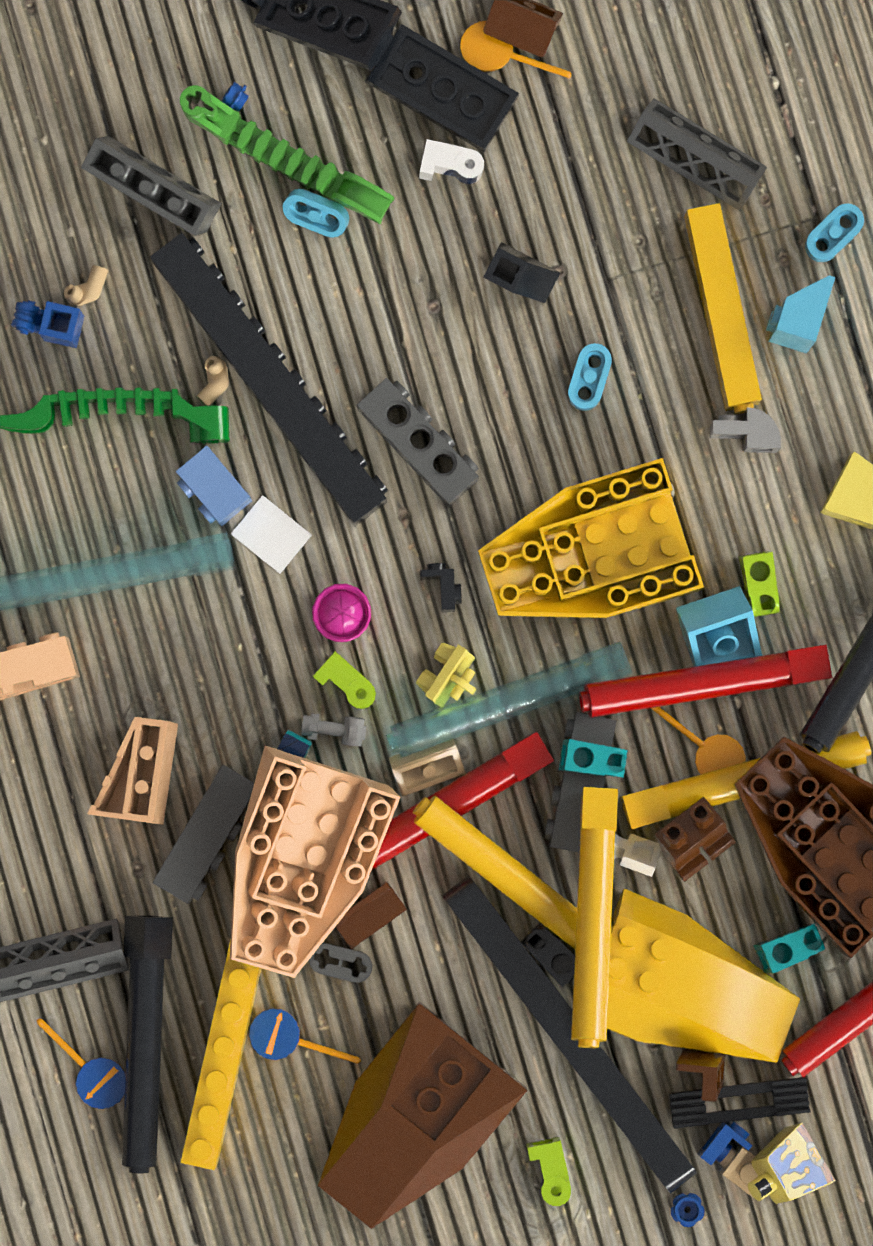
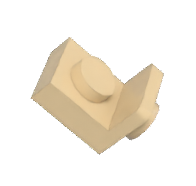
[719,1144,758,1198]

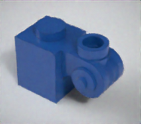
[11,300,85,349]

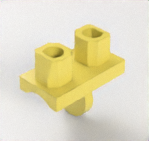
[416,643,477,708]

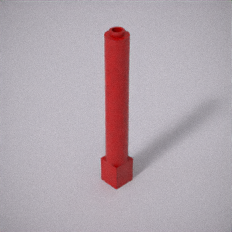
[579,644,833,718]
[371,731,554,871]
[781,981,873,1078]

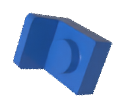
[697,1121,753,1165]

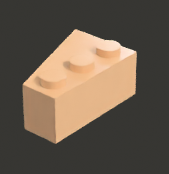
[0,632,80,701]
[87,717,178,825]

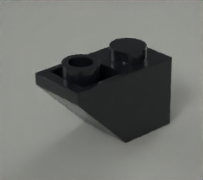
[483,242,560,303]

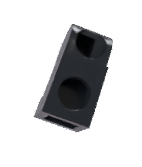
[520,922,575,988]

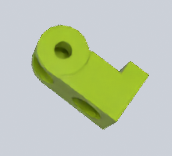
[738,551,780,617]
[313,651,376,710]
[526,1137,571,1206]

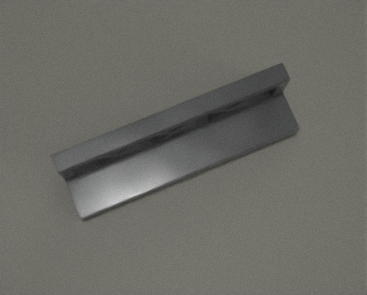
[627,98,767,211]
[0,918,129,1002]

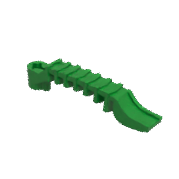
[0,387,230,444]

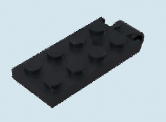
[241,0,402,71]
[365,24,519,153]

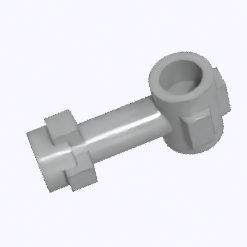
[301,713,367,746]

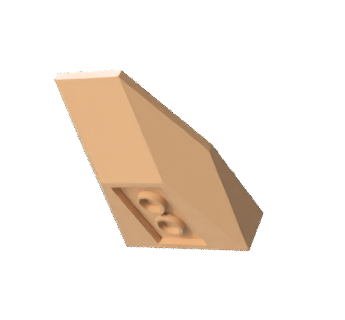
[230,746,400,978]

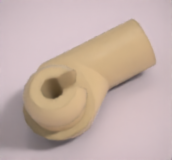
[196,356,229,406]

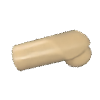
[64,265,109,306]

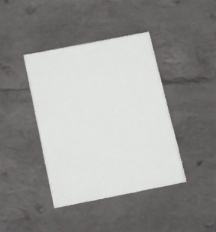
[231,495,312,574]

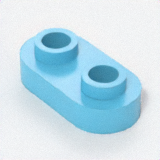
[283,189,350,238]
[805,204,864,262]
[568,343,612,411]

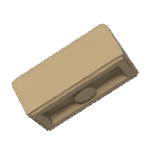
[389,735,466,797]

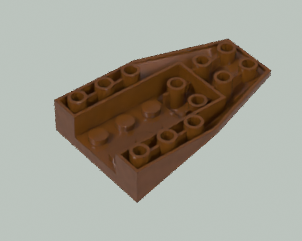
[734,737,873,958]
[318,1001,528,1229]

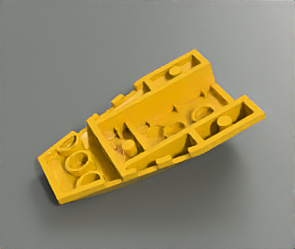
[607,889,800,1063]

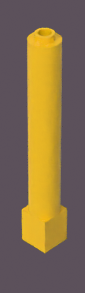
[620,731,871,830]
[571,787,618,1048]
[413,796,577,949]

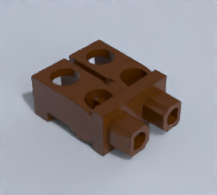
[655,797,736,882]

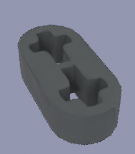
[309,943,372,982]

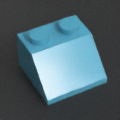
[766,275,835,354]
[676,586,762,666]

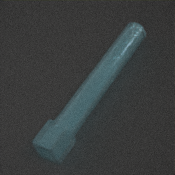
[0,532,236,611]
[386,641,632,758]

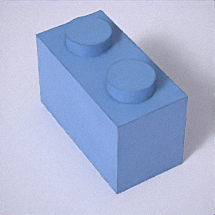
[176,446,252,527]

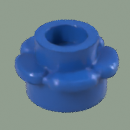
[221,82,249,112]
[670,1193,705,1227]

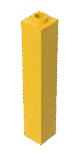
[684,203,762,414]

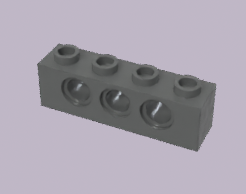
[81,136,222,236]
[357,378,479,508]

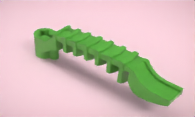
[180,85,395,224]

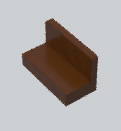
[483,0,563,57]
[335,882,407,949]
[676,1048,725,1102]

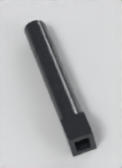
[799,613,873,754]
[122,915,173,1174]

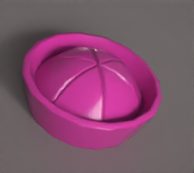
[312,584,371,642]

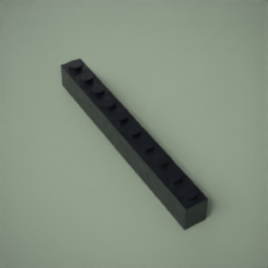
[150,232,388,527]

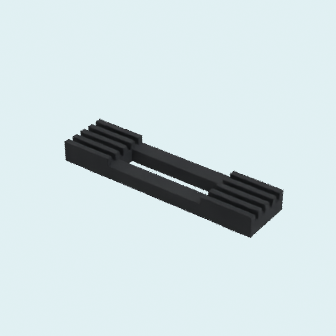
[669,1077,811,1129]

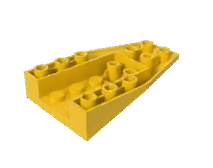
[478,458,704,618]

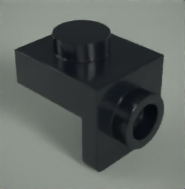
[420,563,462,613]

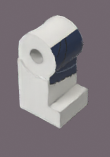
[419,139,484,184]

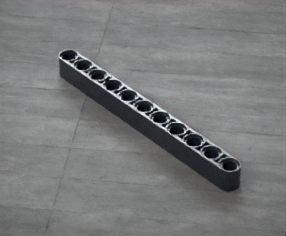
[442,875,698,1194]

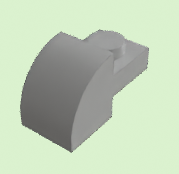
[710,407,781,453]

